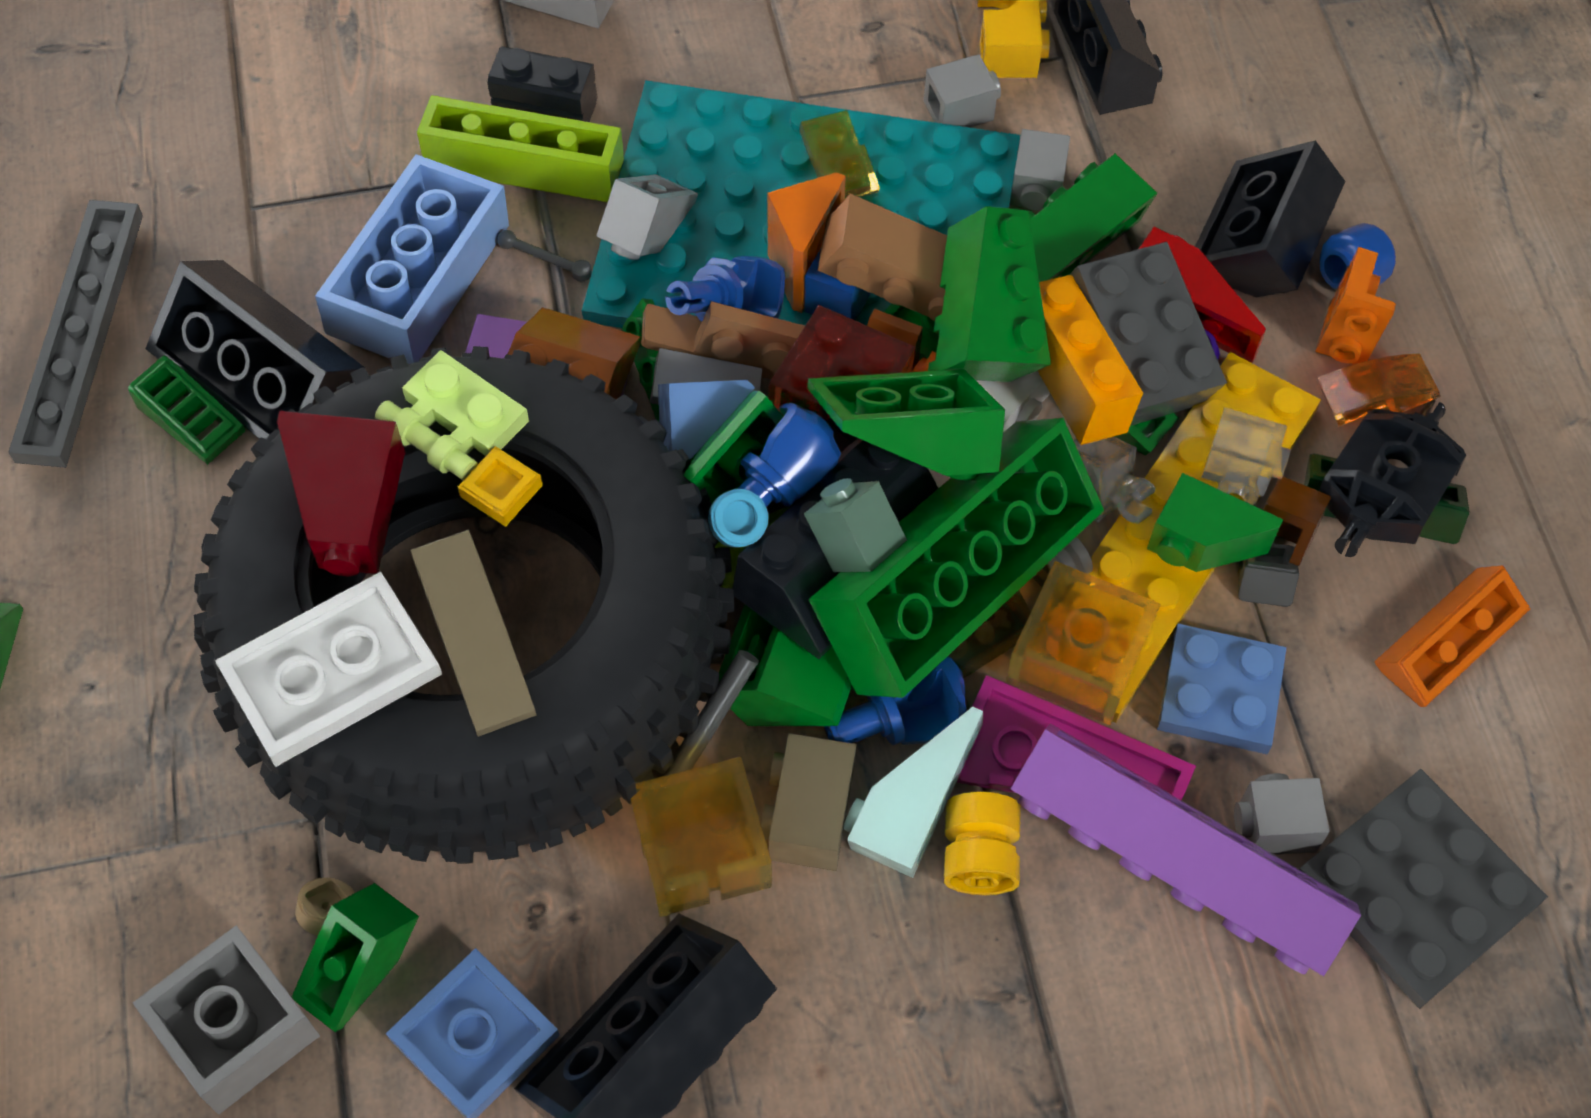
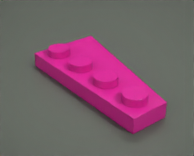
[957,675,1196,800]

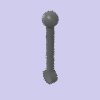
[497,230,592,282]

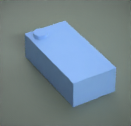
[315,154,509,364]

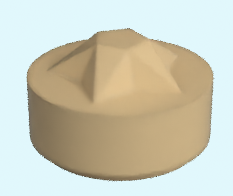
[295,878,355,936]

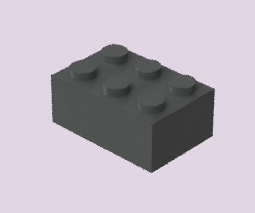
[1069,242,1227,426]

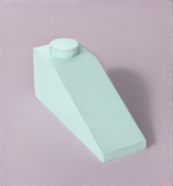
[843,707,983,878]

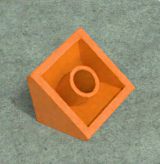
[767,172,846,313]

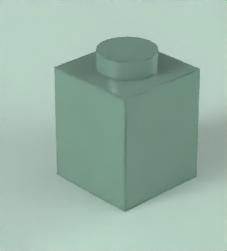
[804,478,907,572]

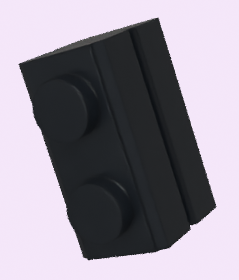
[487,46,598,122]

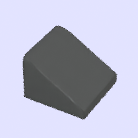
[1238,543,1299,607]

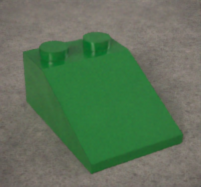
[808,369,1005,480]

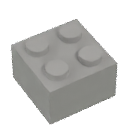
[133,925,320,1115]

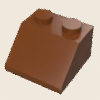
[508,307,641,400]

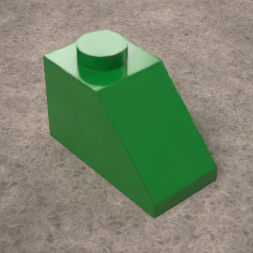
[1147,473,1283,572]
[291,883,419,1032]

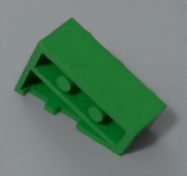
[928,206,1051,382]

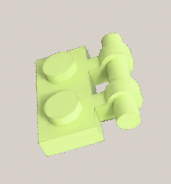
[375,350,529,480]

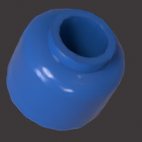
[1320,223,1396,290]

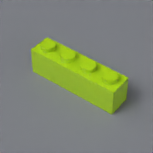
[417,95,624,202]

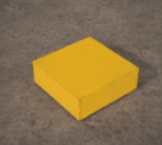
[458,446,543,527]

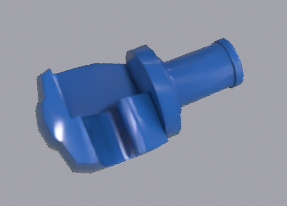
[665,256,785,322]
[737,403,841,507]
[824,657,966,745]

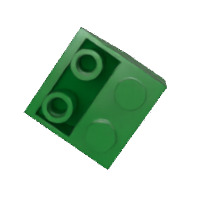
[719,605,852,726]

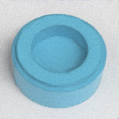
[708,489,768,548]

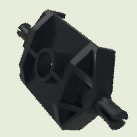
[1319,399,1466,557]

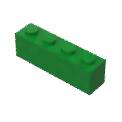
[1029,153,1157,282]

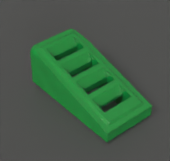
[128,356,246,465]

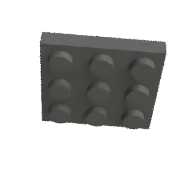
[1299,769,1548,1009]

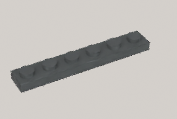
[8,200,143,468]

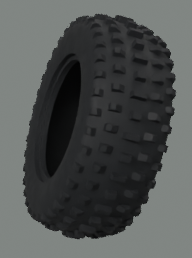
[194,346,734,864]

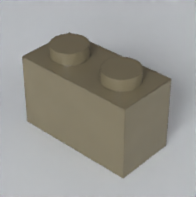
[759,733,856,871]

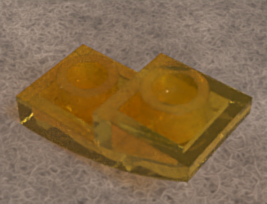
[799,110,880,199]

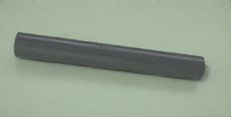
[653,650,759,802]

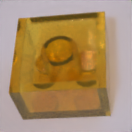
[1006,561,1161,726]

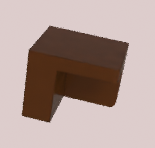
[1263,476,1332,566]

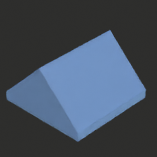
[658,380,755,459]

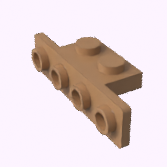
[641,301,841,383]

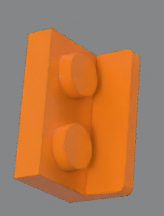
[1315,247,1396,366]

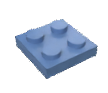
[1157,624,1287,754]
[385,948,560,1118]

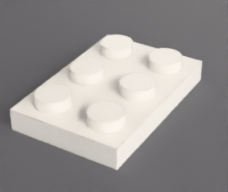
[215,572,442,767]

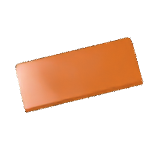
[1374,565,1531,707]

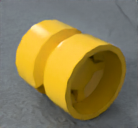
[944,792,1020,895]

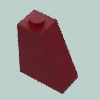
[277,411,405,576]

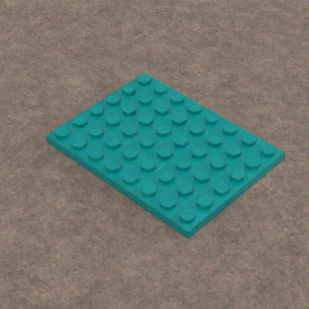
[582,80,1021,364]

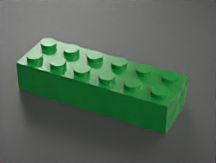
[808,418,1105,698]

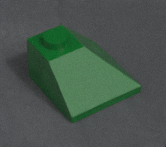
[683,391,784,504]

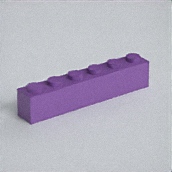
[1011,723,1361,976]

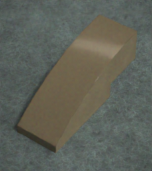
[410,530,536,737]

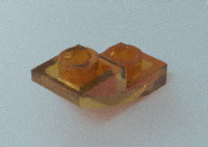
[1317,353,1441,427]

